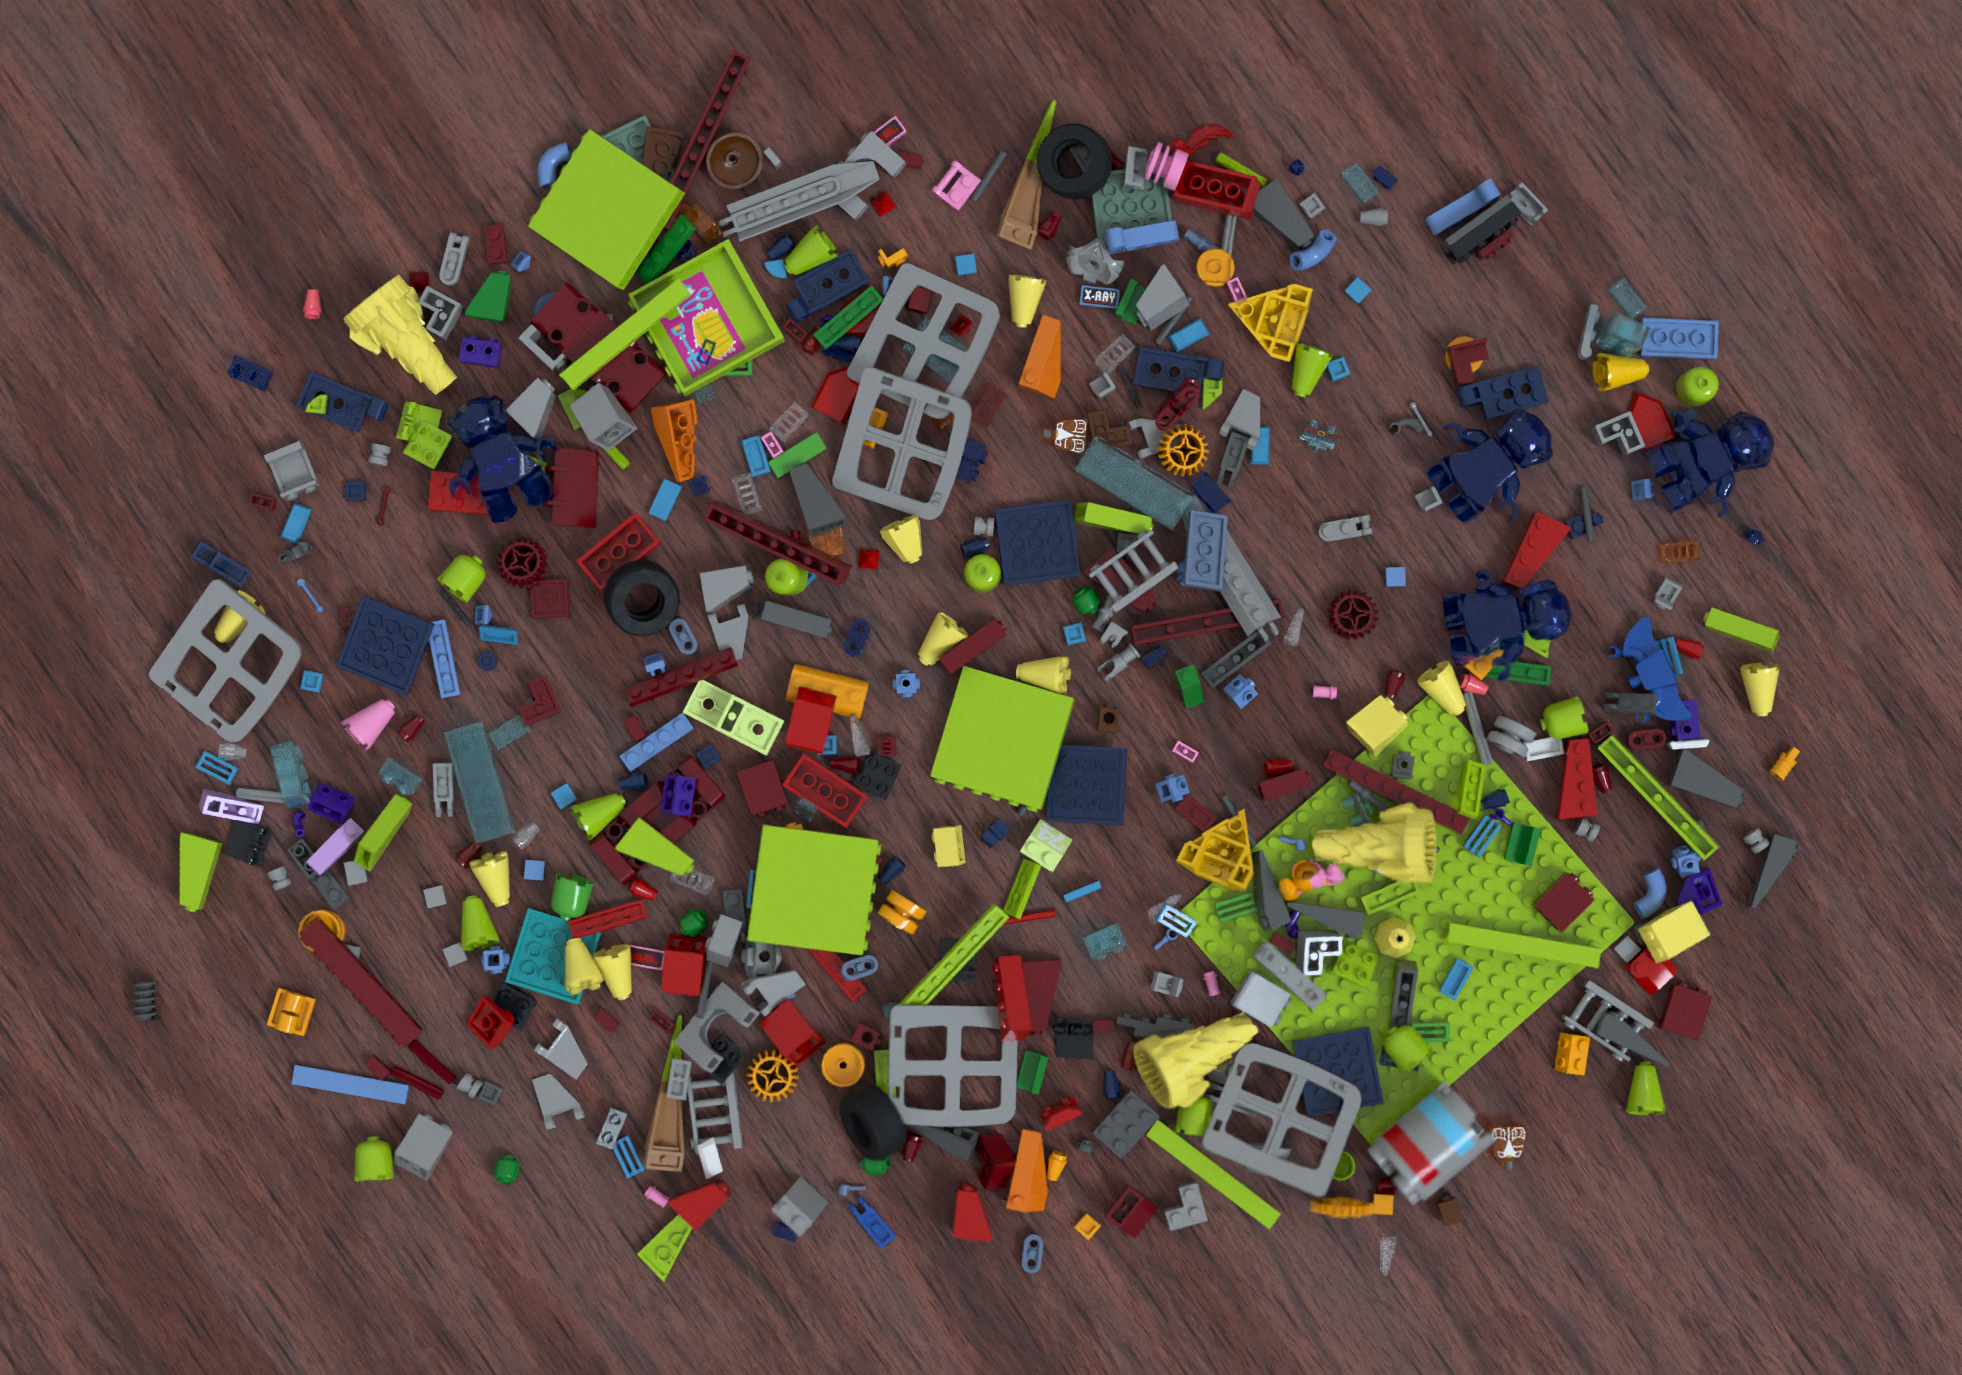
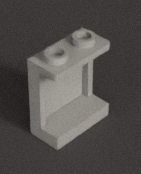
[519,324,570,374]
[264,441,320,501]

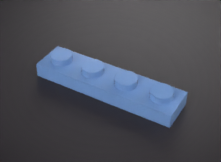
[429,619,461,699]
[620,713,694,772]

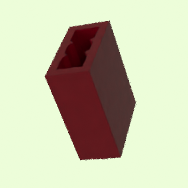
[737,760,789,818]
[1256,769,1311,801]
[1532,872,1595,933]
[1658,982,1712,1041]

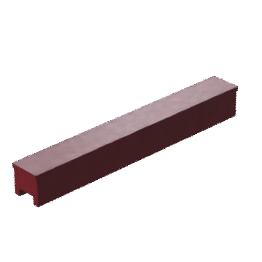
[1130,599,1284,646]

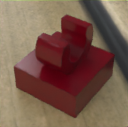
[877,737,897,756]

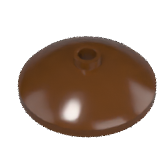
[706,132,763,189]

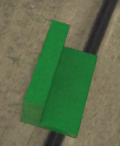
[1115,279,1147,325]
[1504,822,1541,866]
[1016,1050,1048,1095]

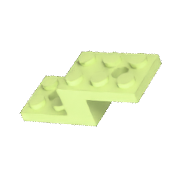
[683,680,784,755]

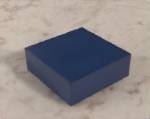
[345,481,366,502]
[695,743,722,770]

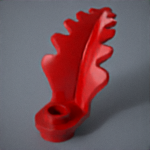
[1170,124,1234,155]

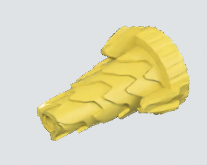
[344,275,457,395]
[1312,803,1436,883]
[1133,1011,1258,1108]

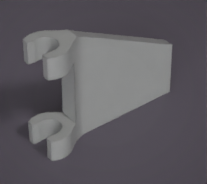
[1219,389,1260,451]
[1127,418,1183,459]
[708,603,749,660]
[741,970,806,1017]
[534,1018,588,1080]
[532,1074,585,1130]

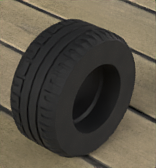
[1037,123,1112,200]
[603,560,680,636]
[839,1084,906,1161]

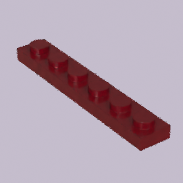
[625,647,738,707]

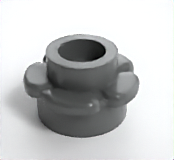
[1077,1139,1095,1154]

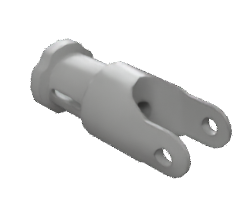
[1097,643,1141,681]

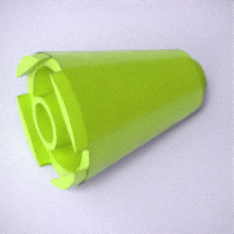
[784,225,838,275]
[1292,342,1333,398]
[570,793,626,840]
[461,895,499,951]
[1626,1062,1666,1115]

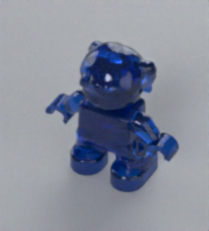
[446,395,557,523]
[1425,409,1554,524]
[1642,411,1774,518]
[1442,570,1572,681]

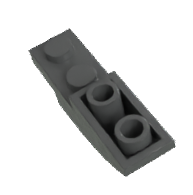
[287,838,351,910]
[1116,1013,1195,1037]

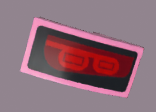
[874,116,907,147]
[629,944,664,971]

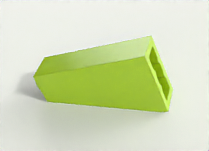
[1073,502,1153,536]
[1703,608,1779,655]
[354,794,412,872]
[615,818,695,876]
[180,832,222,912]

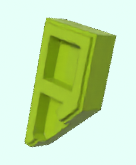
[1202,376,1223,409]

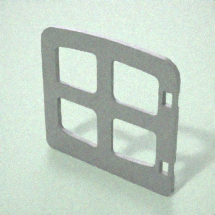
[847,263,1000,419]
[832,367,972,520]
[149,579,302,742]
[888,1005,1018,1127]
[1202,1043,1361,1197]

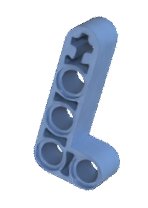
[1425,178,1501,236]
[1103,221,1180,254]

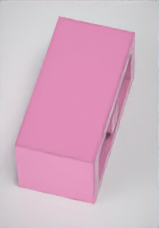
[1226,277,1247,303]
[761,432,784,458]
[1172,741,1199,763]

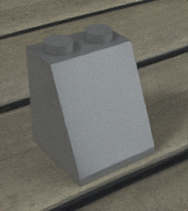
[1136,264,1189,330]
[505,378,557,442]
[570,383,638,451]
[700,566,754,614]
[1230,970,1291,1028]
[394,1114,453,1182]
[771,1176,829,1237]

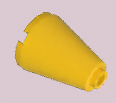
[1593,353,1649,392]

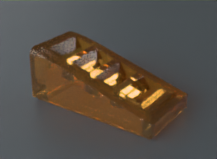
[1660,540,1701,563]

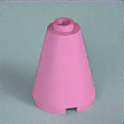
[341,699,395,751]

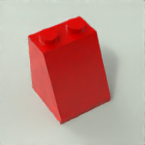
[785,686,837,754]
[661,933,708,997]
[759,999,826,1067]
[667,1180,731,1231]
[953,1183,992,1242]

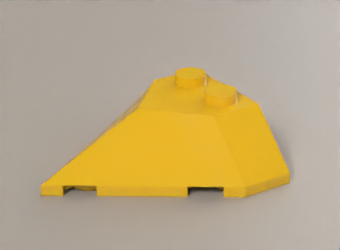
[1228,284,1313,362]
[1176,809,1254,890]

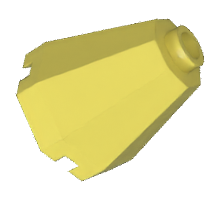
[880,515,922,564]
[1374,916,1416,958]

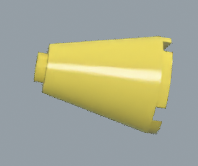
[1008,274,1046,328]
[214,590,265,643]
[918,612,969,666]
[1417,661,1466,716]
[1740,663,1779,716]
[593,944,632,1000]

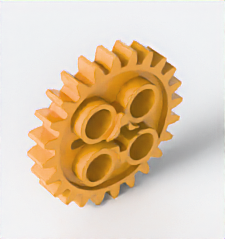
[1310,1197,1374,1218]

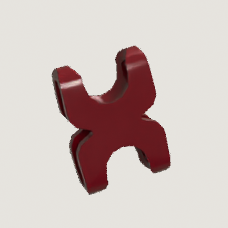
[1155,377,1200,431]

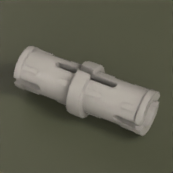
[1092,594,1114,633]

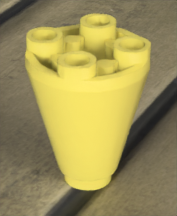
[1016,656,1071,695]
[469,851,510,907]
[565,938,604,995]

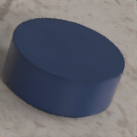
[477,652,498,671]

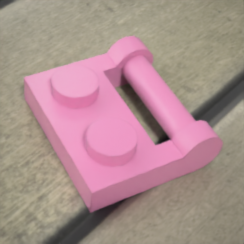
[931,160,981,212]

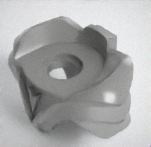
[1066,238,1124,284]
[741,938,781,979]

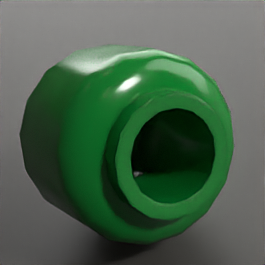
[1072,586,1100,615]
[679,908,708,937]
[493,1155,520,1185]
[860,1156,890,1176]

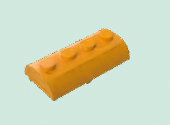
[786,664,870,719]

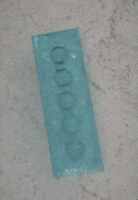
[1075,435,1194,531]
[444,722,516,844]

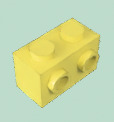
[932,825,966,867]

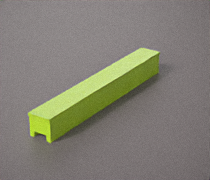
[560,278,691,391]
[1598,733,1720,860]
[1445,922,1602,968]
[1146,1119,1281,1229]

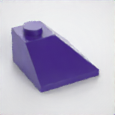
[1677,868,1722,915]

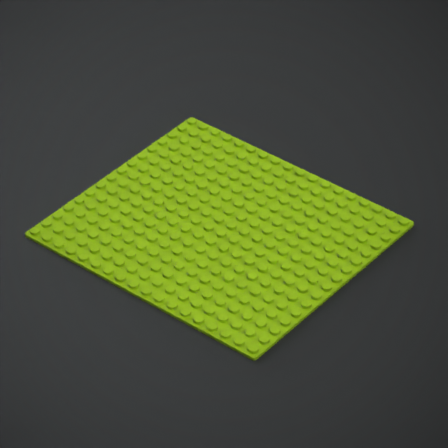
[1175,694,1634,1146]

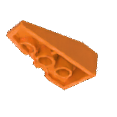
[1018,315,1061,399]
[651,399,697,482]
[1006,1128,1048,1212]

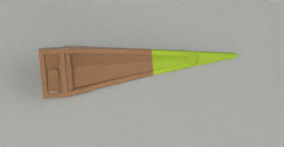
[996,100,1056,250]
[643,1014,684,1172]

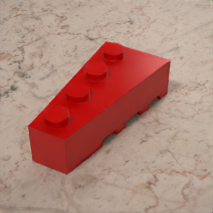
[1501,512,1571,591]
[1555,739,1597,819]
[992,955,1032,1042]

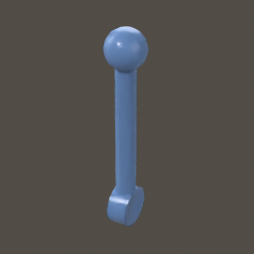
[297,579,323,613]

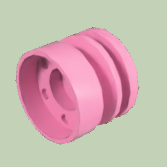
[1144,142,1189,191]

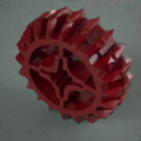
[496,538,549,589]
[1327,589,1379,641]

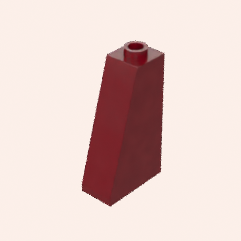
[1082,547,1157,613]
[939,619,1007,676]
[1022,959,1061,1035]

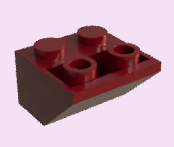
[1104,1184,1158,1238]

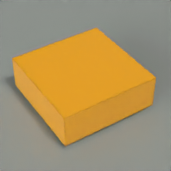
[1373,1194,1394,1215]
[1074,1212,1101,1240]

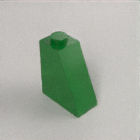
[465,271,513,323]
[1173,665,1204,709]

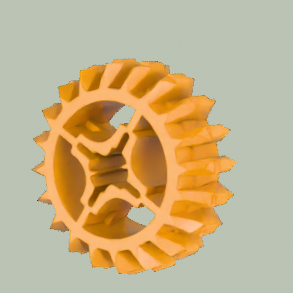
[1157,424,1209,476]
[746,1049,799,1102]

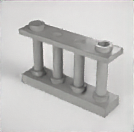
[1088,530,1179,613]
[1252,941,1327,1010]
[1561,979,1654,1062]
[687,1071,743,1154]

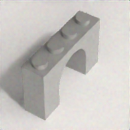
[838,131,908,221]
[674,981,760,1073]

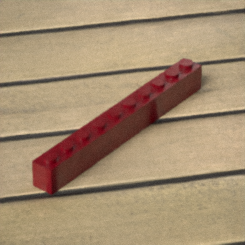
[662,49,750,232]

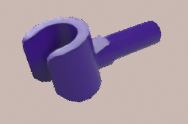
[1489,808,1512,827]

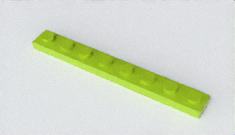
[889,903,1009,1016]

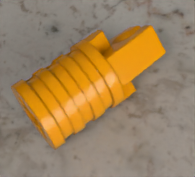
[1769,747,1800,781]

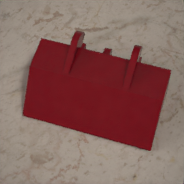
[542,448,599,528]

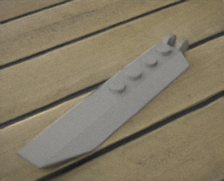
[718,161,880,242]
[1178,493,1281,641]

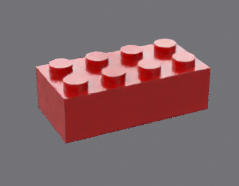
[1173,161,1261,220]
[428,471,511,517]
[576,512,662,592]
[782,753,868,828]

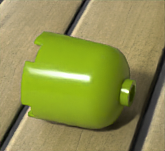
[1676,367,1719,407]
[437,554,486,603]
[963,554,1001,593]
[765,559,809,596]
[1540,697,1588,739]
[1384,1025,1434,1075]
[1174,1093,1215,1137]
[354,1137,394,1181]

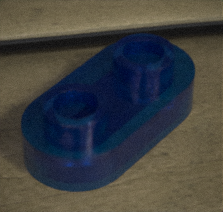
[844,620,871,657]

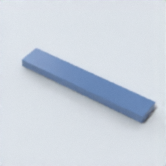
[291,1065,410,1104]

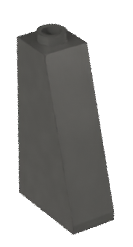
[1252,179,1315,249]
[789,464,848,537]
[753,600,832,638]
[1667,749,1744,808]

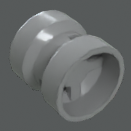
[368,443,391,466]
[974,516,994,537]
[1574,817,1600,842]
[1742,827,1770,854]
[267,866,293,891]
[457,1072,484,1099]

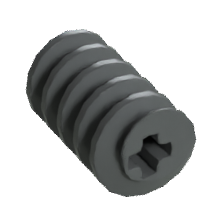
[132,980,158,1020]

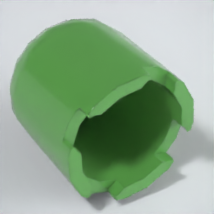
[551,873,594,920]

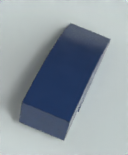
[190,540,252,587]

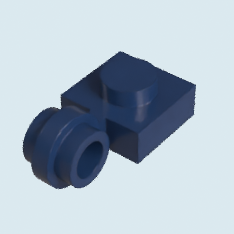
[1565,512,1603,539]

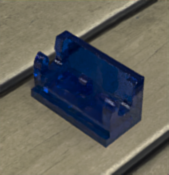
[228,355,274,392]
[1190,472,1231,514]

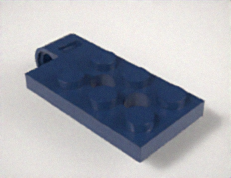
[785,249,870,323]
[1133,346,1225,395]
[1456,366,1549,421]
[296,372,389,433]

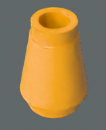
[1046,1151,1067,1181]

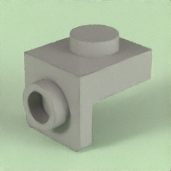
[1654,576,1683,610]
[1150,971,1183,997]

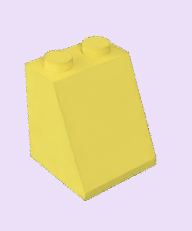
[1346,695,1408,757]
[1638,901,1710,963]

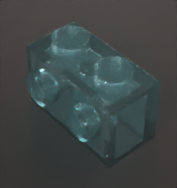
[378,757,424,796]
[1082,923,1127,961]

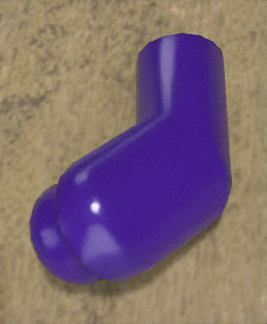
[292,810,306,837]
[1285,909,1301,939]

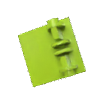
[396,401,443,441]
[403,419,453,469]
[1331,940,1380,989]

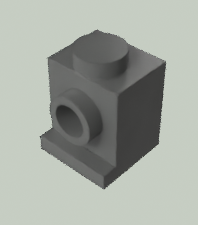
[1390,751,1415,780]

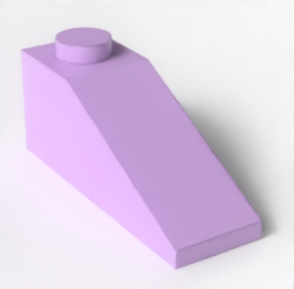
[199,789,264,824]
[306,818,364,876]

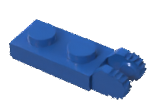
[848,1195,896,1249]

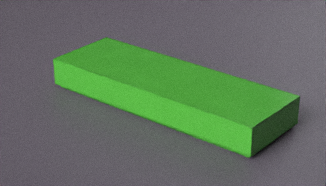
[768,432,827,479]

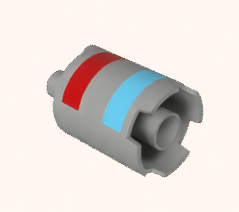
[1367,1081,1496,1205]

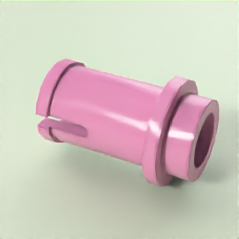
[1313,685,1337,700]
[1203,971,1221,996]
[644,1185,670,1208]

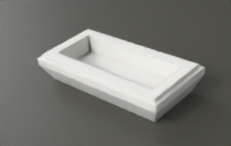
[1523,737,1565,761]
[1666,739,1709,749]
[697,1137,723,1179]

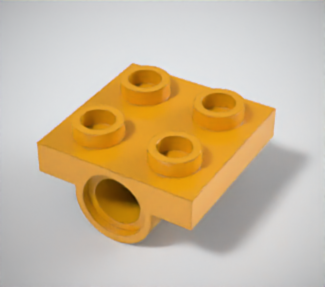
[267,988,316,1036]

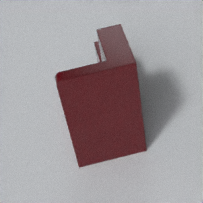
[1446,338,1489,386]
[517,675,561,728]
[976,1133,1017,1190]

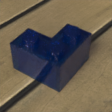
[956,437,988,484]

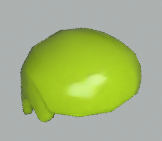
[1332,1151,1356,1181]

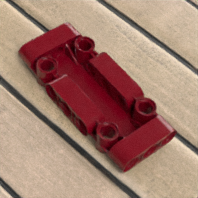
[530,282,667,413]
[588,755,726,885]

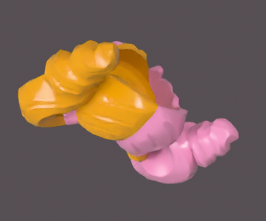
[1279,859,1345,902]

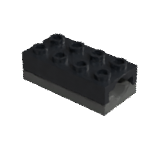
[1440,195,1521,265]

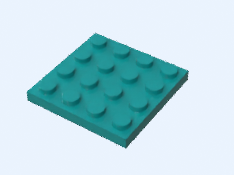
[505,908,602,1005]

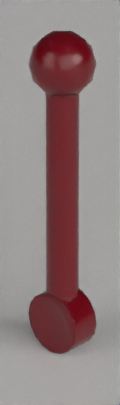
[377,486,391,525]

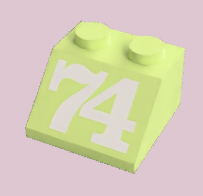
[1020,819,1072,872]

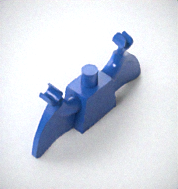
[1608,617,1692,724]

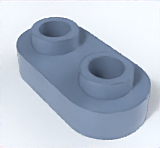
[669,618,698,655]
[840,955,878,981]
[1022,1234,1043,1273]

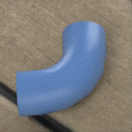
[537,142,572,189]
[1289,230,1337,271]
[1633,868,1667,919]

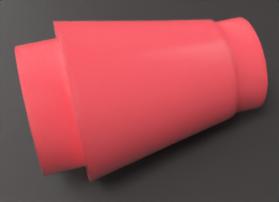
[302,289,322,319]
[1458,673,1488,695]

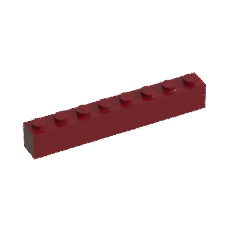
[704,501,852,585]
[1321,749,1470,835]
[299,916,422,1048]

